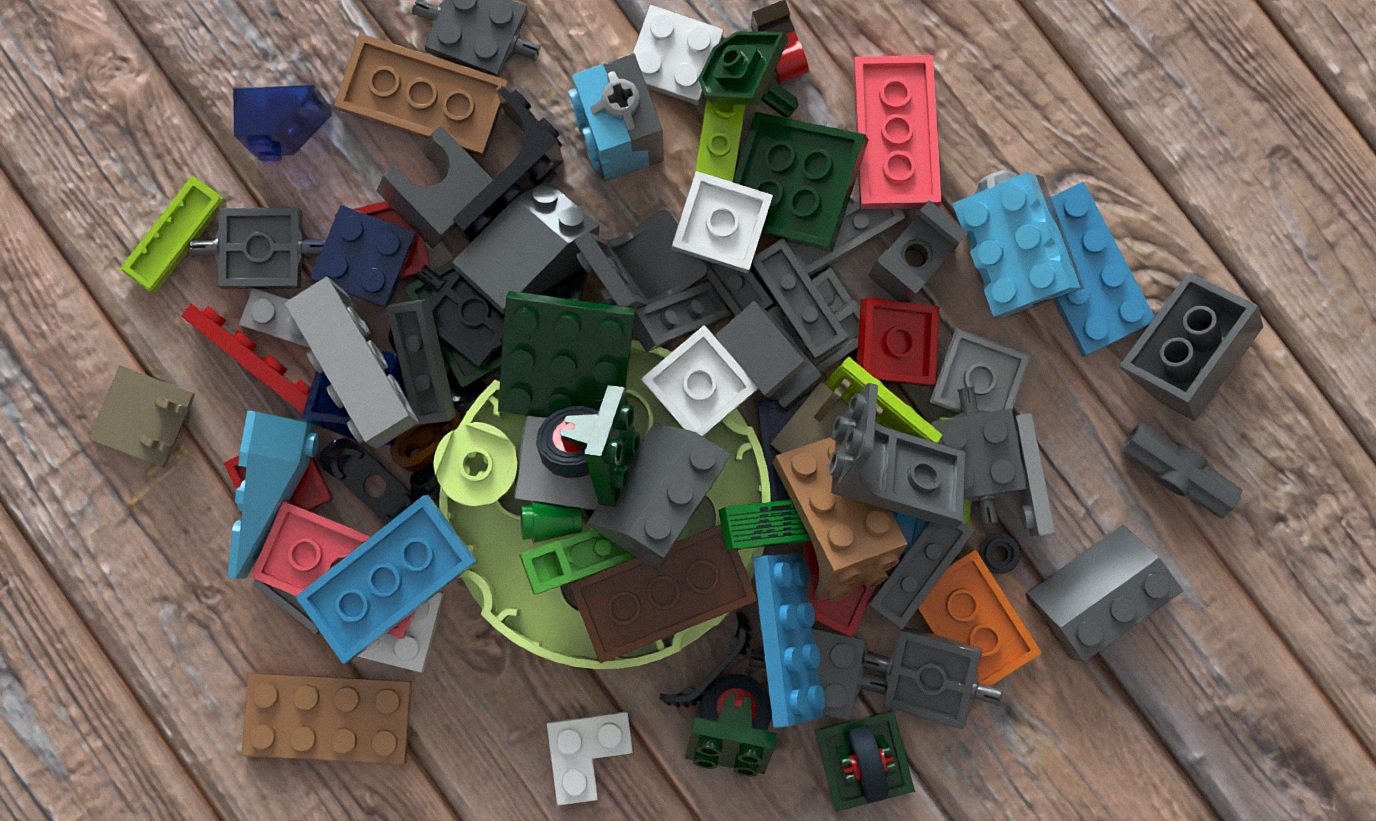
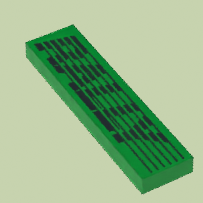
[718,500,811,551]

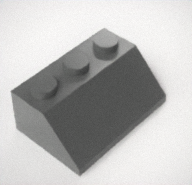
[1120,272,1263,421]
[586,423,731,570]
[1026,525,1183,662]

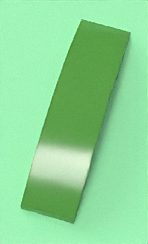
[519,526,690,595]

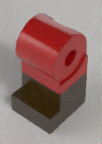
[751,0,809,84]

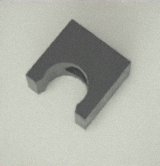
[377,126,493,249]
[868,200,969,302]
[716,301,825,411]

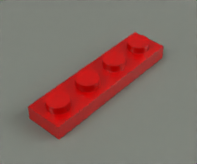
[181,304,324,419]

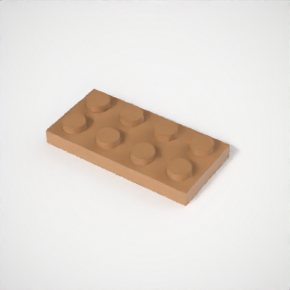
[334,33,509,157]
[241,673,412,764]

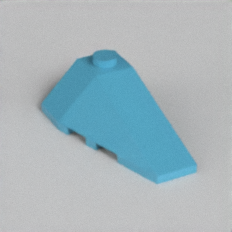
[227,410,319,579]

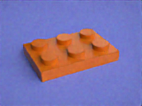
[917,549,1042,686]

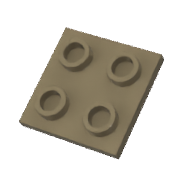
[89,365,195,468]
[770,379,883,454]

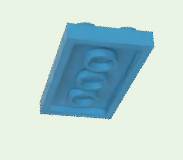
[1051,181,1155,357]
[296,495,478,664]
[753,553,825,728]

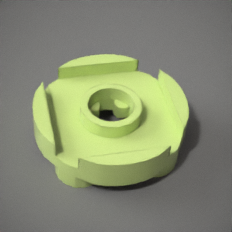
[433,422,519,507]

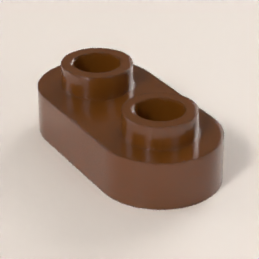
[390,409,463,472]

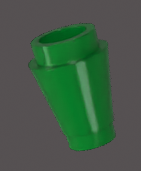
[521,501,582,543]

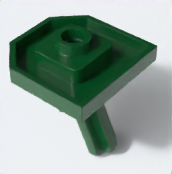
[698,31,799,118]

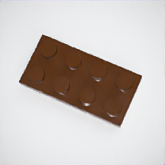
[569,524,758,663]

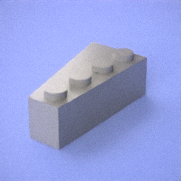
[285,276,419,449]

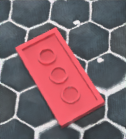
[853,55,942,209]
[250,501,416,639]

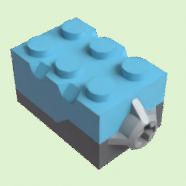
[568,53,664,182]
[953,170,1084,317]

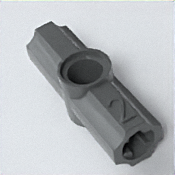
[1120,422,1243,518]

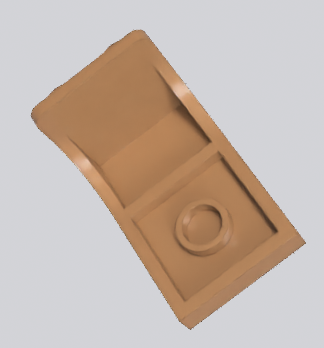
[773,437,908,602]

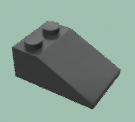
[452,181,600,315]

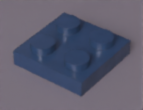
[311,205,417,309]

